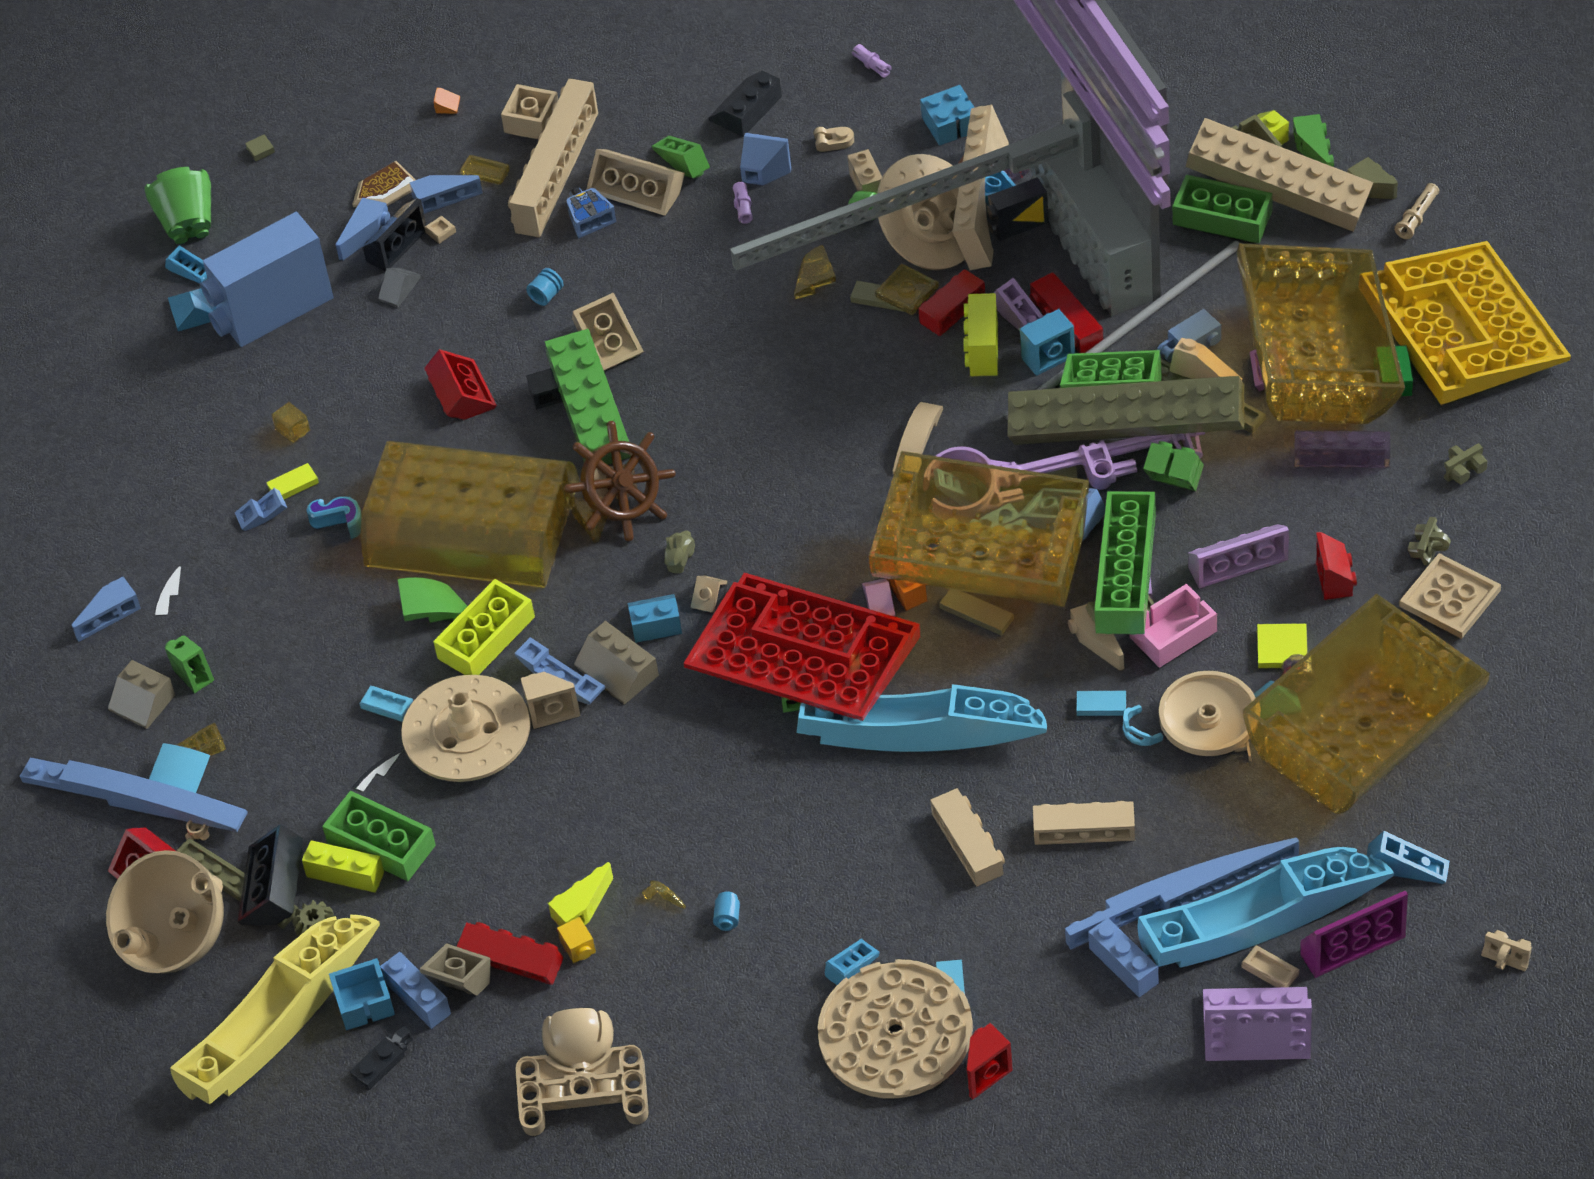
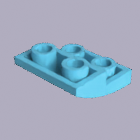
[149,743,210,793]

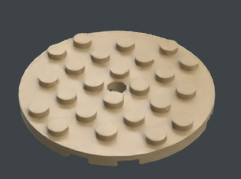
[818,959,973,1098]

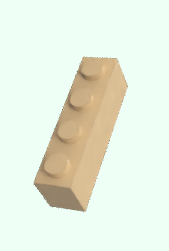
[931,788,1005,887]
[1033,801,1135,845]

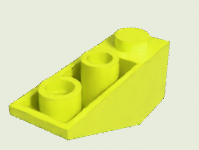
[548,862,613,926]

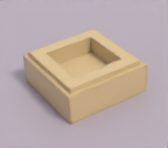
[424,216,456,244]

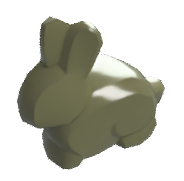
[664,530,695,573]

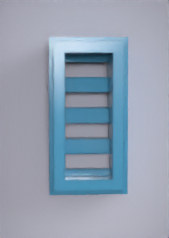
[165,245,207,283]
[825,939,879,985]

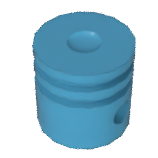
[526,268,564,306]

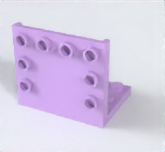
[1203,987,1312,1061]

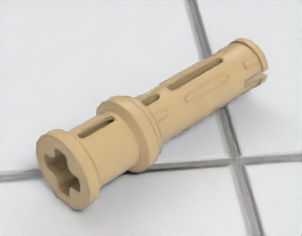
[1394,183,1439,239]

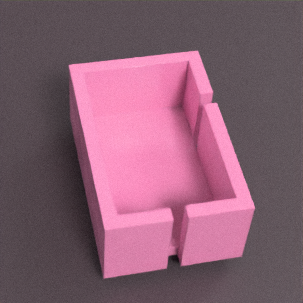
[1129,584,1217,668]

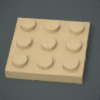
[1399,554,1501,639]

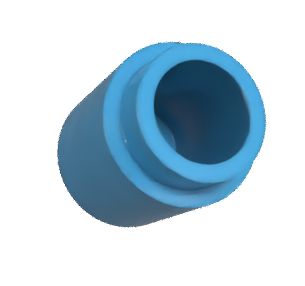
[713,892,740,931]

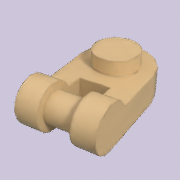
[813,127,854,152]

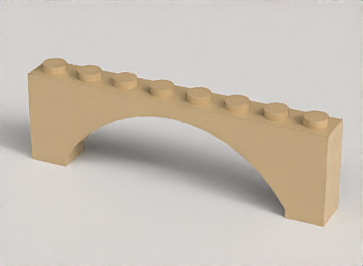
[953,105,1009,270]

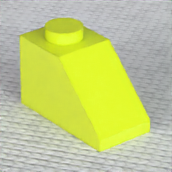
[1257,110,1289,145]

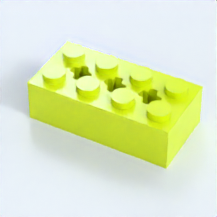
[433,579,535,675]

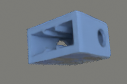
[566,187,616,238]

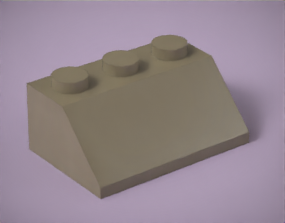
[574,621,659,705]

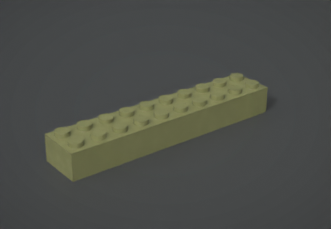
[1008,376,1244,445]

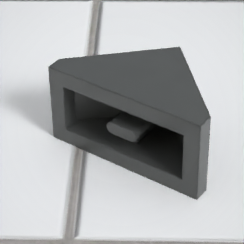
[378,268,421,308]

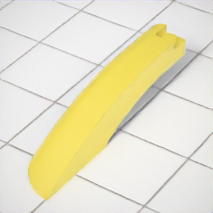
[170,915,380,1104]

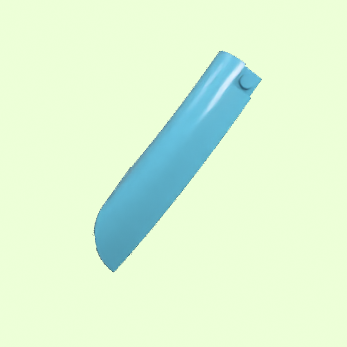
[797,684,1047,752]
[1137,847,1394,968]

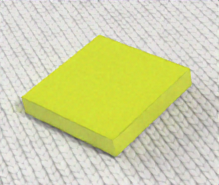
[1257,624,1308,668]

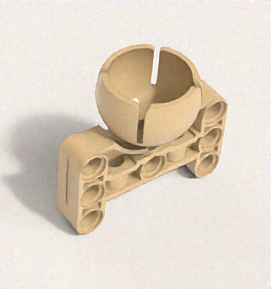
[516,1008,649,1136]

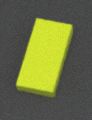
[266,463,319,499]

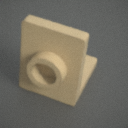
[691,576,727,612]

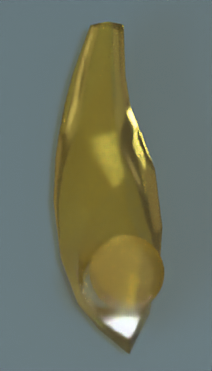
[641,880,686,909]

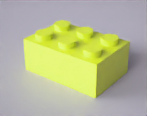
[964,293,998,376]

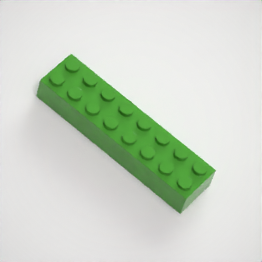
[1095,491,1156,635]

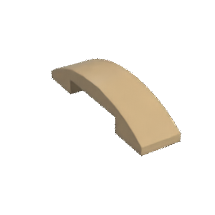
[893,402,943,478]

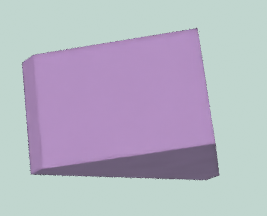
[862,578,895,616]

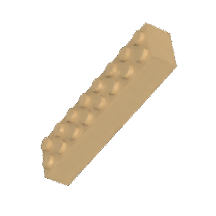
[508,79,598,237]
[1185,118,1373,232]

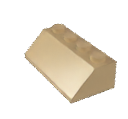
[586,149,685,215]

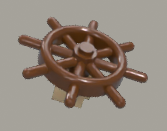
[564,421,676,542]

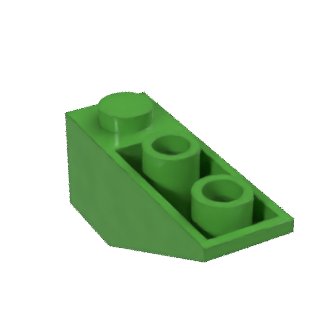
[1293,114,1334,167]

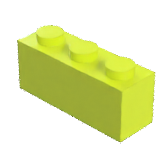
[302,841,384,893]

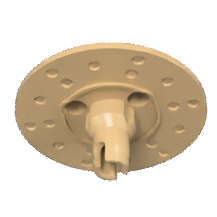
[877,154,965,270]
[402,675,530,782]

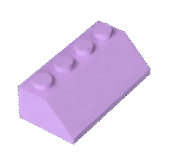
[1188,524,1289,588]

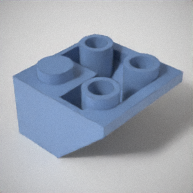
[740,133,792,185]

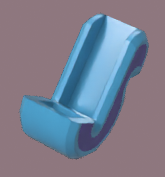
[306,496,364,539]

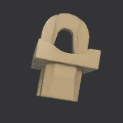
[1481,930,1532,971]

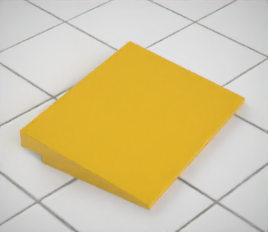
[1361,241,1571,405]

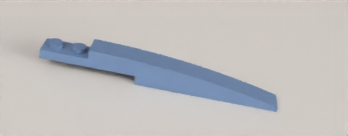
[20,758,247,832]
[1065,838,1299,950]

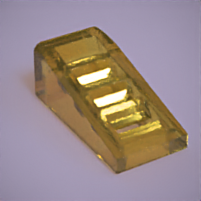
[177,723,226,756]

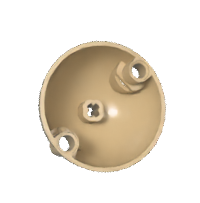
[106,850,224,974]

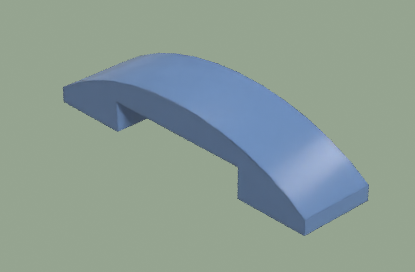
[515,637,605,704]

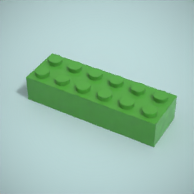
[545,328,631,464]

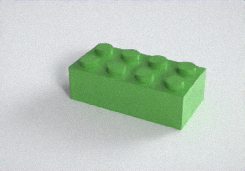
[1172,175,1273,243]
[322,790,436,881]

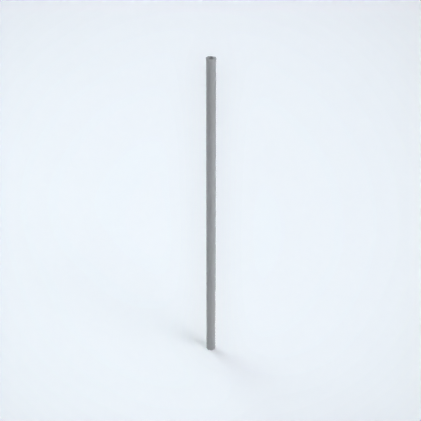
[1004,241,1241,420]

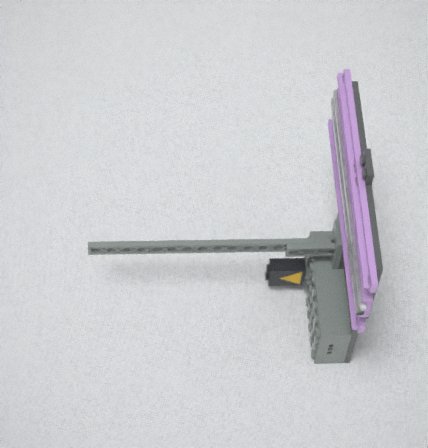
[730,0,1171,317]

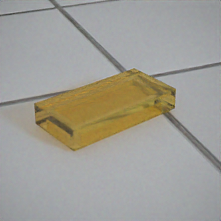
[461,155,510,185]

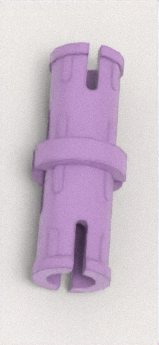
[852,44,892,77]
[733,182,753,224]

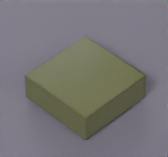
[245,135,275,161]

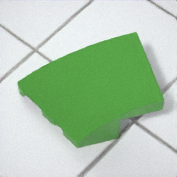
[398,578,468,623]

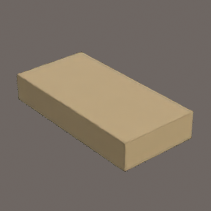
[1242,945,1299,988]

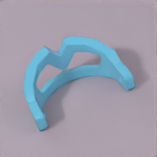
[1122,705,1163,746]

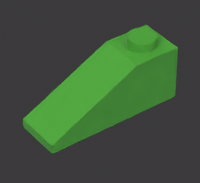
[652,136,710,178]

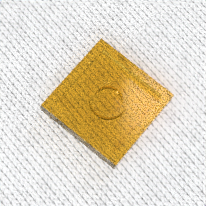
[875,264,939,315]

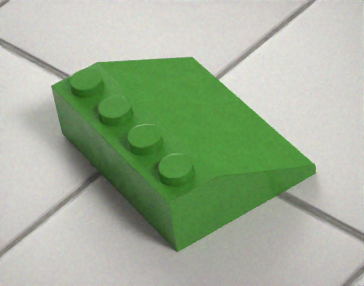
[1060,350,1162,388]

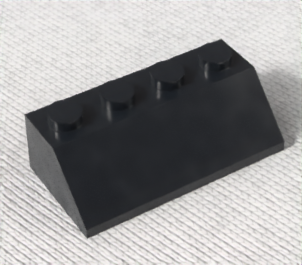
[238,824,303,925]

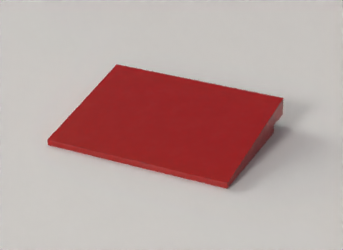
[684,573,920,721]

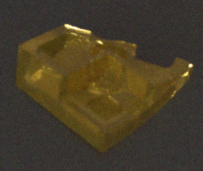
[794,245,836,299]

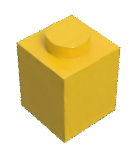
[557,917,596,963]

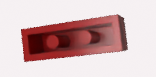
[918,269,985,336]

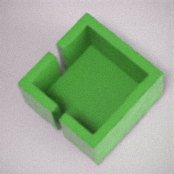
[1143,441,1204,491]

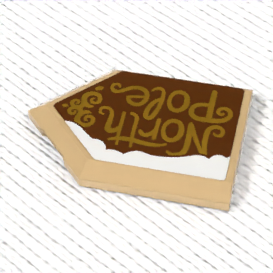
[353,161,415,207]

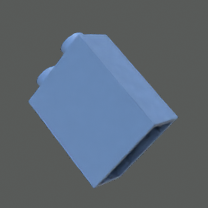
[200,211,334,347]

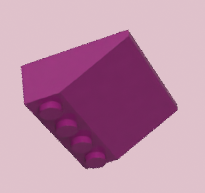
[1300,891,1408,978]

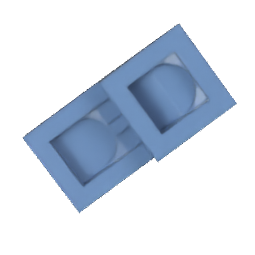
[235,488,287,531]

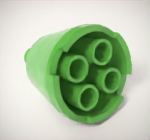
[144,167,211,244]

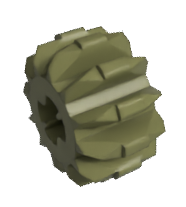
[292,900,334,937]

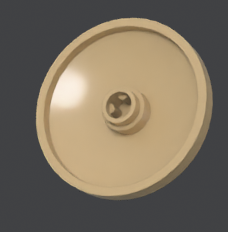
[1159,671,1258,756]

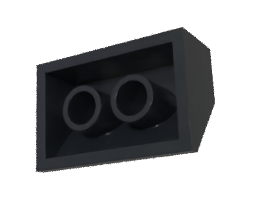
[708,70,782,137]
[363,198,427,272]

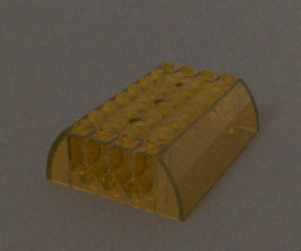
[1237,243,1405,424]
[361,441,579,588]
[869,451,1089,607]
[1243,593,1490,814]

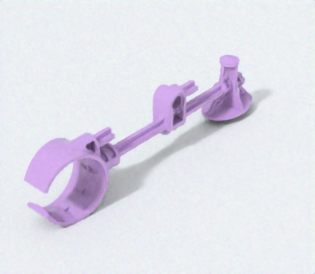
[923,432,1205,526]

